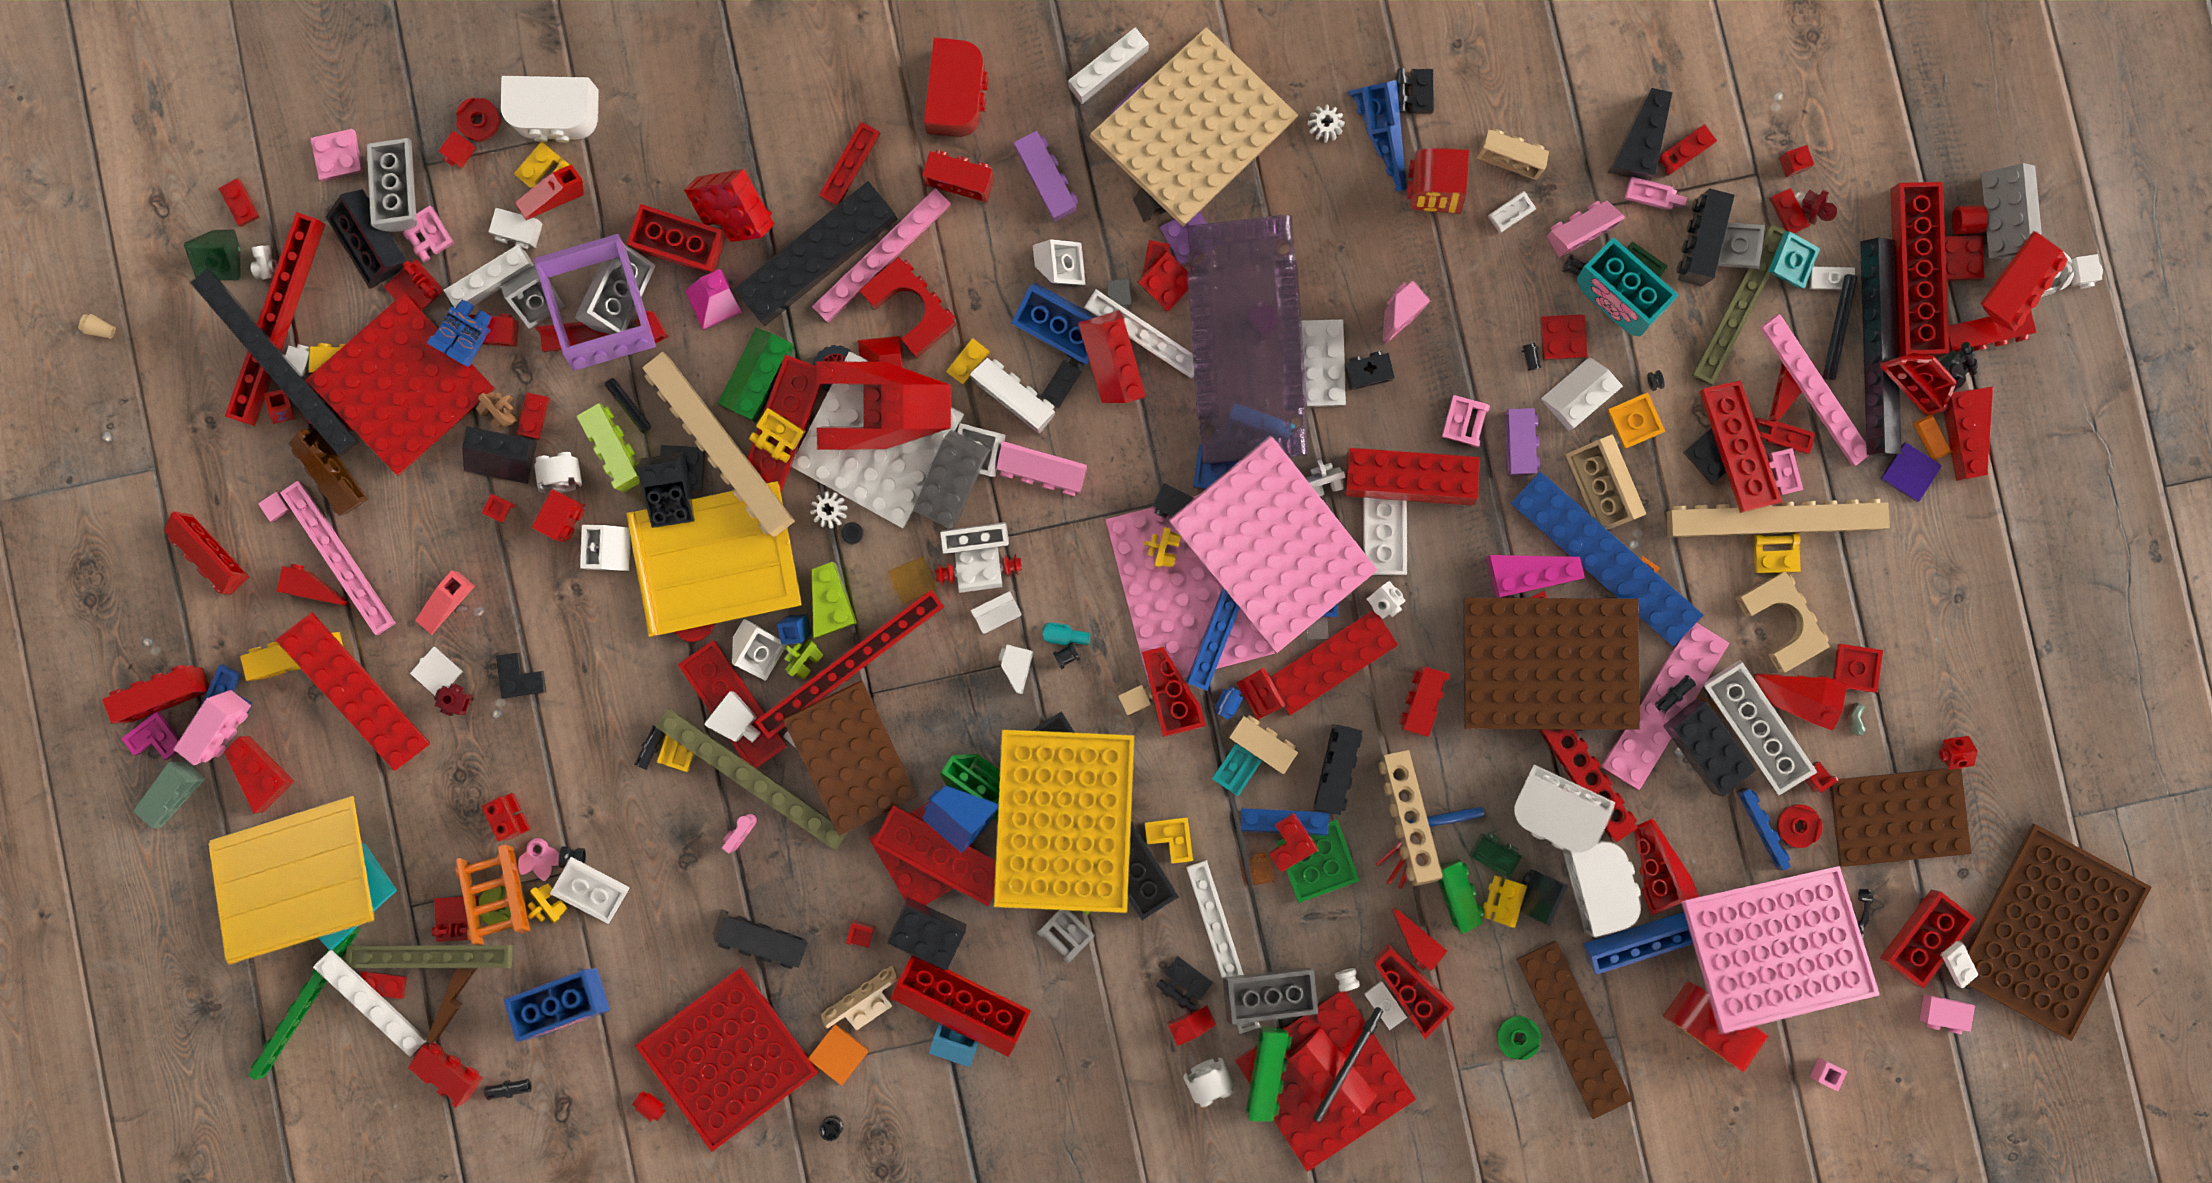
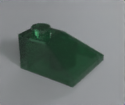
[184,229,241,280]

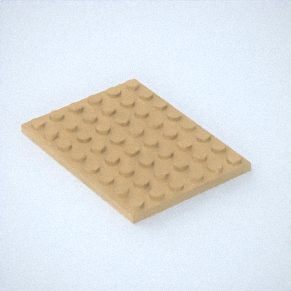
[1090,27,1298,227]

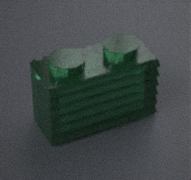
[1469,832,1522,879]

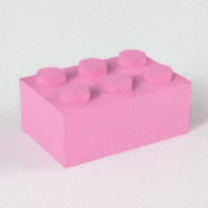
[174,690,251,765]

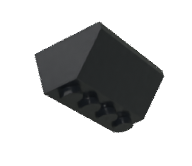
[326,189,406,289]

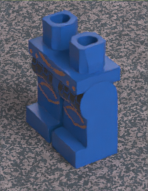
[427,299,492,367]

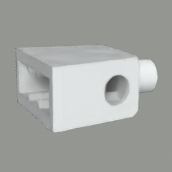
[704,691,761,742]

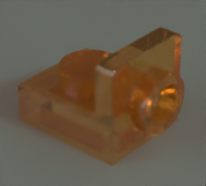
[1248,852,1275,885]

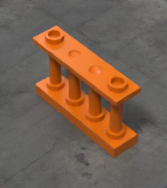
[455,844,530,945]

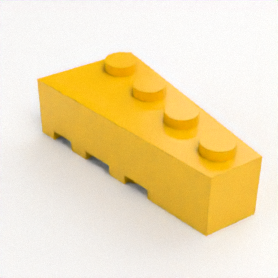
[240,632,343,681]

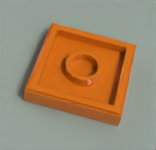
[808,1023,870,1086]

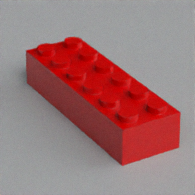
[1344,448,1479,506]
[890,955,1031,1057]

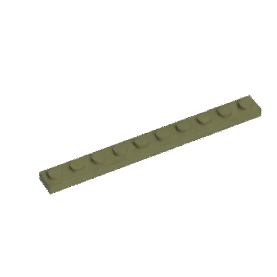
[655,708,848,850]

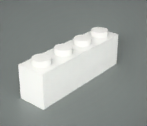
[1068,27,1149,104]
[444,245,533,308]

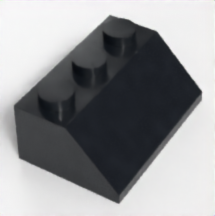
[462,426,537,484]

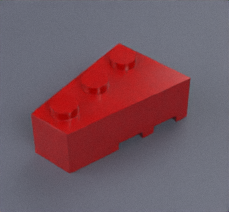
[1399,667,1450,737]
[224,736,295,814]
[408,1043,483,1108]

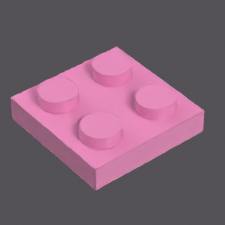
[310,129,364,181]

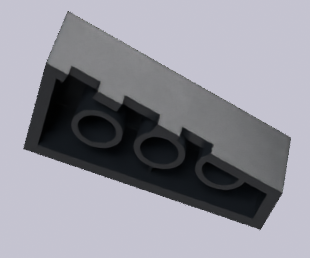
[1313,724,1363,815]
[713,909,808,969]

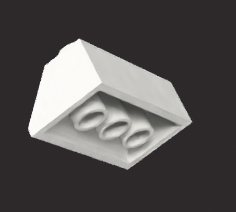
[970,358,1055,434]

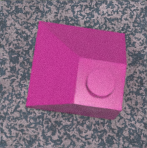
[685,269,742,330]

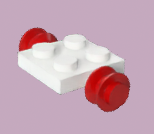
[935,547,1023,593]

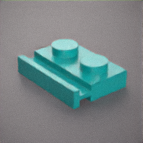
[1212,743,1262,796]

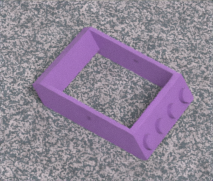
[534,234,656,371]

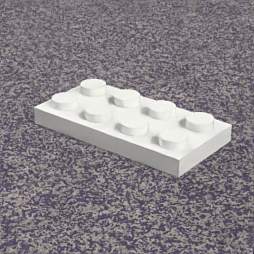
[1299,319,1346,407]

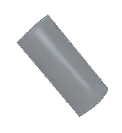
[367,138,417,232]

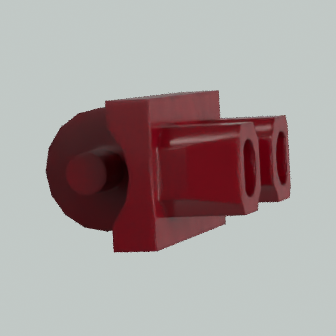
[1801,190,1837,225]

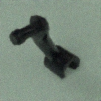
[1858,889,1874,937]

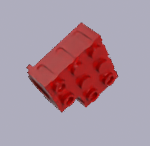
[684,169,774,242]

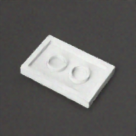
[550,857,630,924]

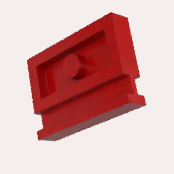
[1236,667,1285,720]

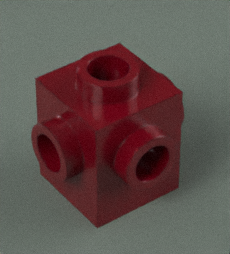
[434,683,473,716]

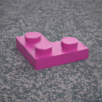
[121,712,180,760]

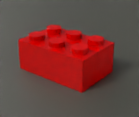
[922,150,994,203]

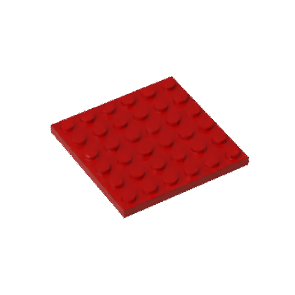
[306,293,495,476]
[635,966,819,1152]
[1235,991,1416,1172]

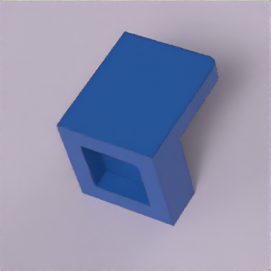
[777,614,811,644]

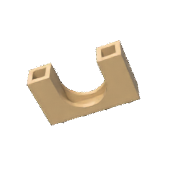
[1735,571,1830,673]

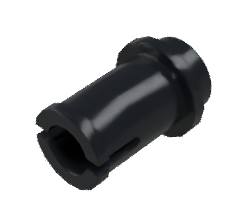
[1521,343,1542,371]

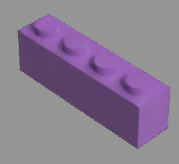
[1014,131,1078,222]

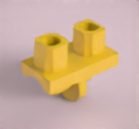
[1143,527,1181,568]
[527,884,567,924]

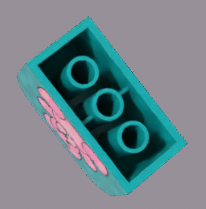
[1577,237,1679,337]

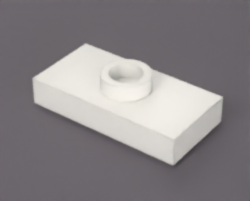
[1488,191,1536,234]
[1809,267,1855,290]
[1364,981,1407,1030]

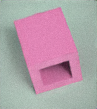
[1810,1058,1847,1091]

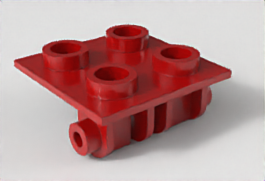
[384,259,444,311]
[432,896,479,942]

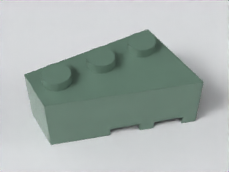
[133,761,206,829]

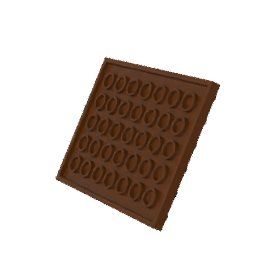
[1463,598,1640,730]
[1967,824,2152,1041]

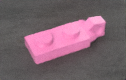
[1624,177,1687,210]

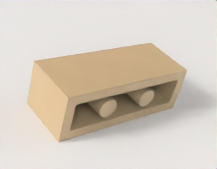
[1228,715,1298,774]

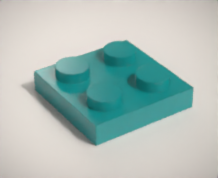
[1768,231,1820,289]

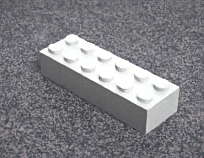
[1703,660,1817,795]

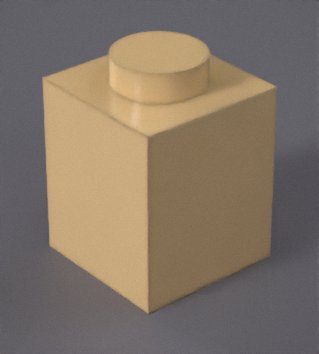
[1118,685,1153,716]

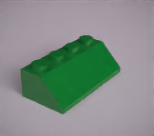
[717,327,795,423]
[1246,1025,1291,1122]

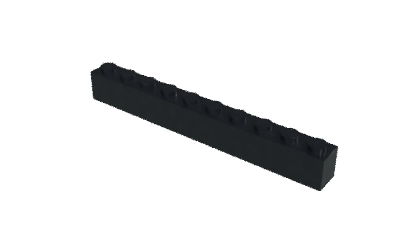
[1860,237,1902,456]
[189,269,359,455]

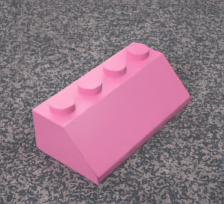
[1383,281,1430,344]
[996,441,1087,496]

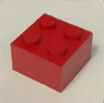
[531,489,585,543]

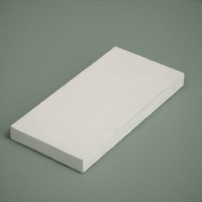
[1363,498,1407,575]

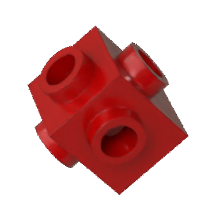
[1939,735,1978,770]

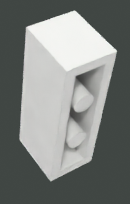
[940,522,1009,554]

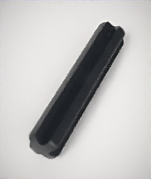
[605,378,651,433]

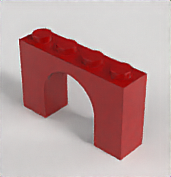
[860,257,956,358]

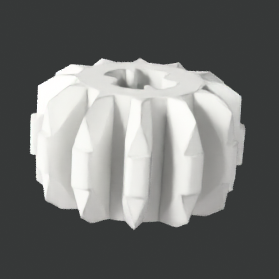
[1308,105,1345,142]
[810,492,848,529]

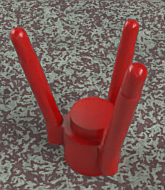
[1376,841,1417,889]

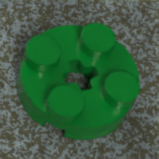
[1496,1015,1541,1060]

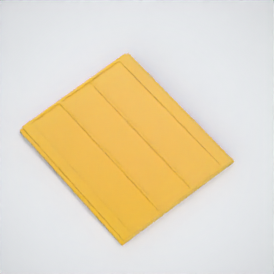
[208,796,374,965]

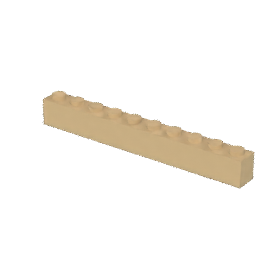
[642,352,795,537]
[1666,499,1890,538]

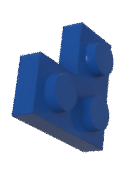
[202,664,253,722]

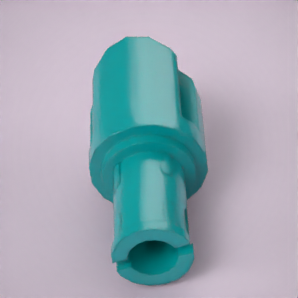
[1042,622,1091,646]

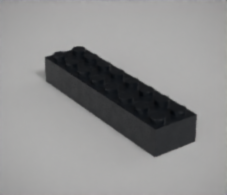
[734,181,898,326]

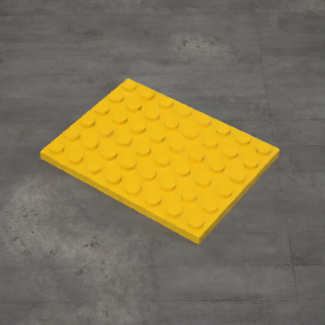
[994,730,1134,913]

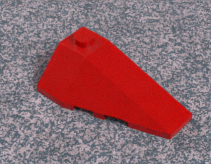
[1753,673,1847,731]
[1635,819,1699,916]

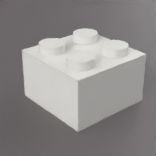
[957,423,1006,477]

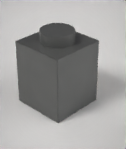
[1107,279,1132,310]

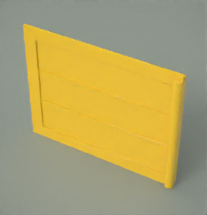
[626,481,801,637]

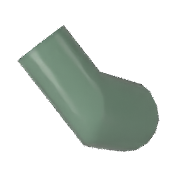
[1846,702,1866,736]

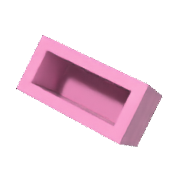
[1919,995,1975,1034]

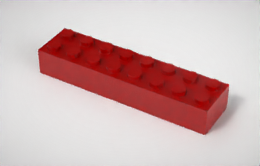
[1890,182,1949,358]

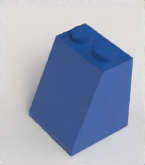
[923,786,999,853]

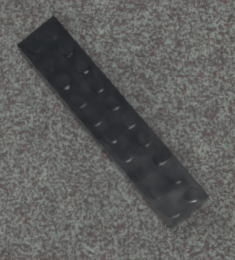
[1031,711,1179,920]

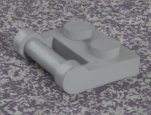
[1037,910,1095,963]

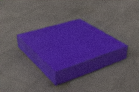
[1880,442,1942,502]

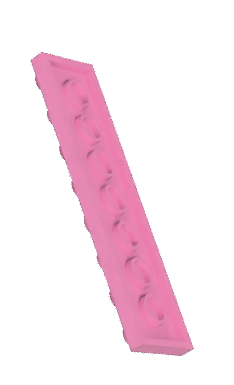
[1601,623,1730,790]

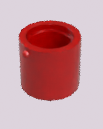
[1951,205,1988,235]

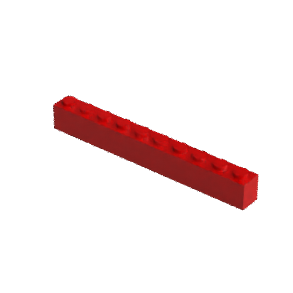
[225,212,326,426]
[755,590,944,739]

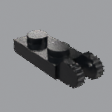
[1041,355,1085,408]

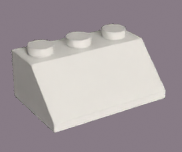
[1541,357,1623,431]

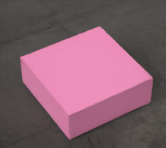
[258,492,290,522]

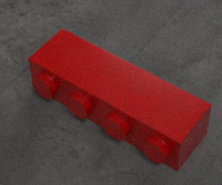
[1948,311,2037,353]

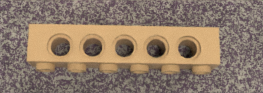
[1378,750,1443,886]

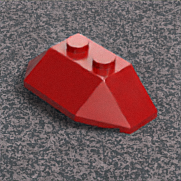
[1880,353,1956,416]

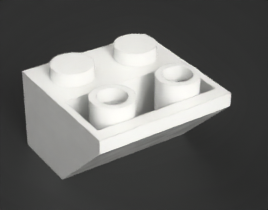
[580,525,631,571]

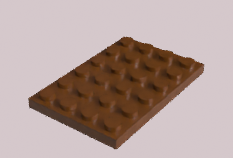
[782,680,917,836]
[1830,768,1972,867]

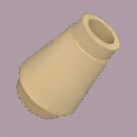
[78,314,115,339]

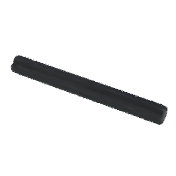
[1823,274,1857,380]

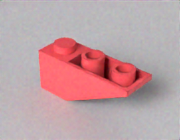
[415,570,475,635]

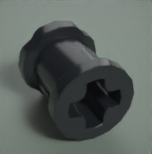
[1562,254,1588,276]
[1053,643,1081,670]

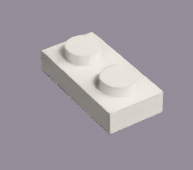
[1941,941,1978,988]

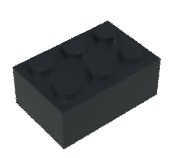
[887,897,967,971]

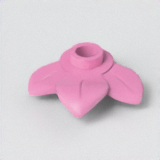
[518,838,559,881]

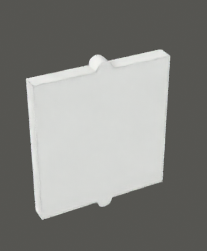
[410,647,463,695]

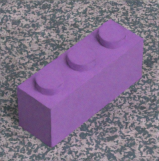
[1505,408,1540,476]

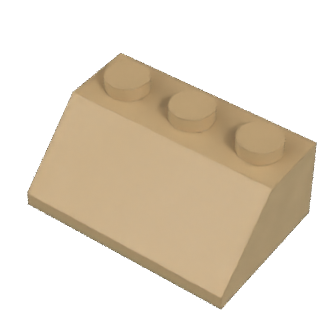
[1476,129,1549,180]

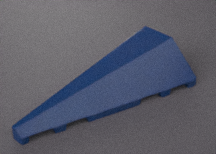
[1348,80,1407,191]

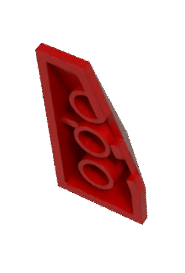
[1142,647,1206,738]

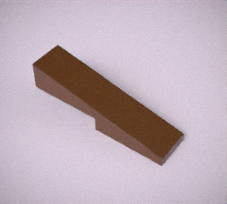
[427,968,477,1043]

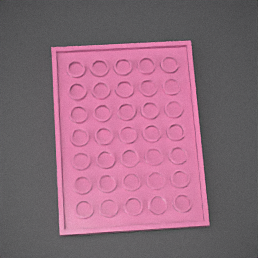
[1169,436,1377,653]
[1105,495,1275,687]
[1682,866,1880,1034]

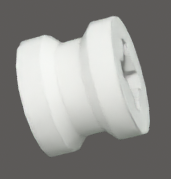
[1335,968,1360,992]

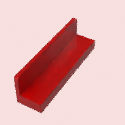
[536,322,628,352]

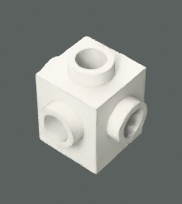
[1367,581,1405,619]

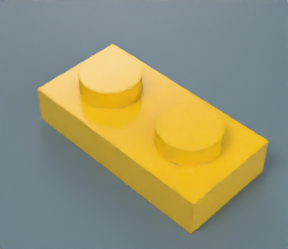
[946,338,990,386]

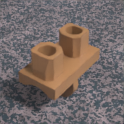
[476,392,518,431]

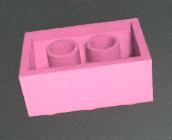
[1547,201,1625,258]

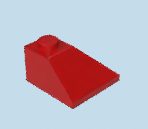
[858,336,904,368]

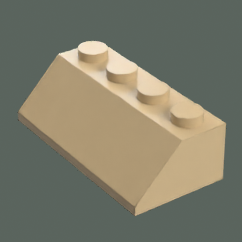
[1565,434,1646,530]

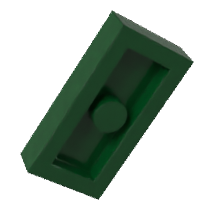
[1627,241,1667,278]

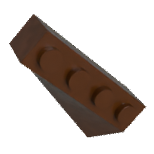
[289,428,368,516]

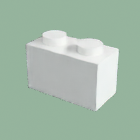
[489,208,543,249]

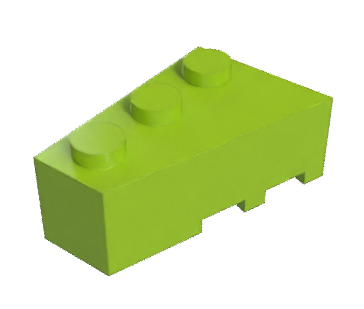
[812,562,857,639]

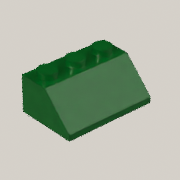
[1438,859,1484,934]

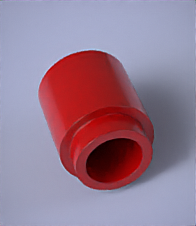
[632,1091,665,1122]

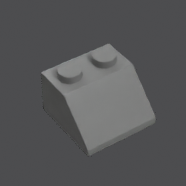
[500,265,565,329]

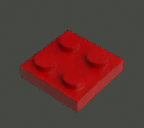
[1945,235,1985,281]
[1137,250,1196,312]
[1540,314,1588,360]
[1833,644,1883,693]

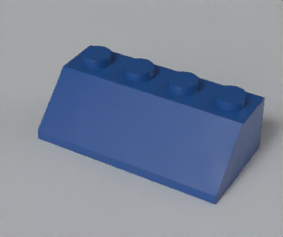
[1011,282,1097,365]

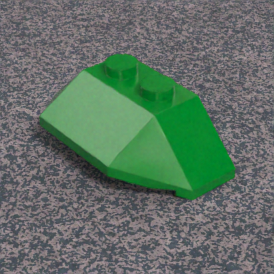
[940,754,1000,821]

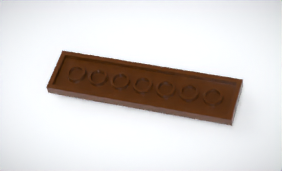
[1516,941,1633,1119]

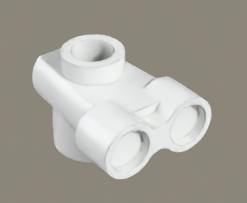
[251,245,278,280]

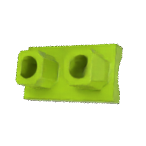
[784,638,823,679]

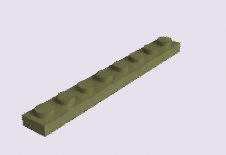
[1692,224,1785,386]
[346,945,513,968]

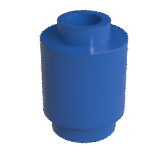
[1215,686,1243,720]

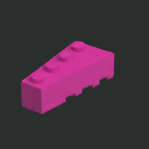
[1486,555,1585,598]

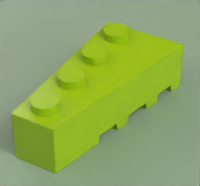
[577,403,640,493]

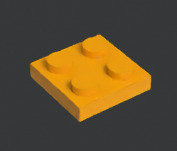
[1607,392,1665,449]

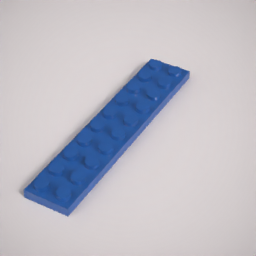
[1511,471,1704,647]

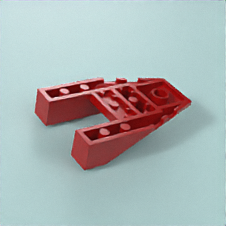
[816,361,951,450]

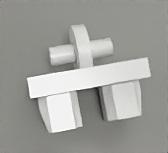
[1305,460,1346,496]

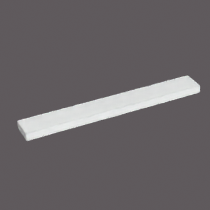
[1186,860,1260,1034]

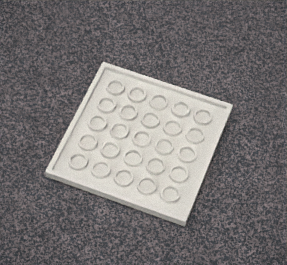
[792,352,964,528]

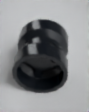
[558,846,586,868]
[819,1115,844,1141]

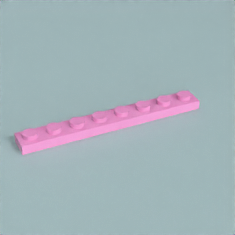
[812,188,951,323]
[1759,314,1869,466]
[280,481,396,635]

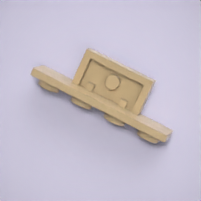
[821,966,899,1030]

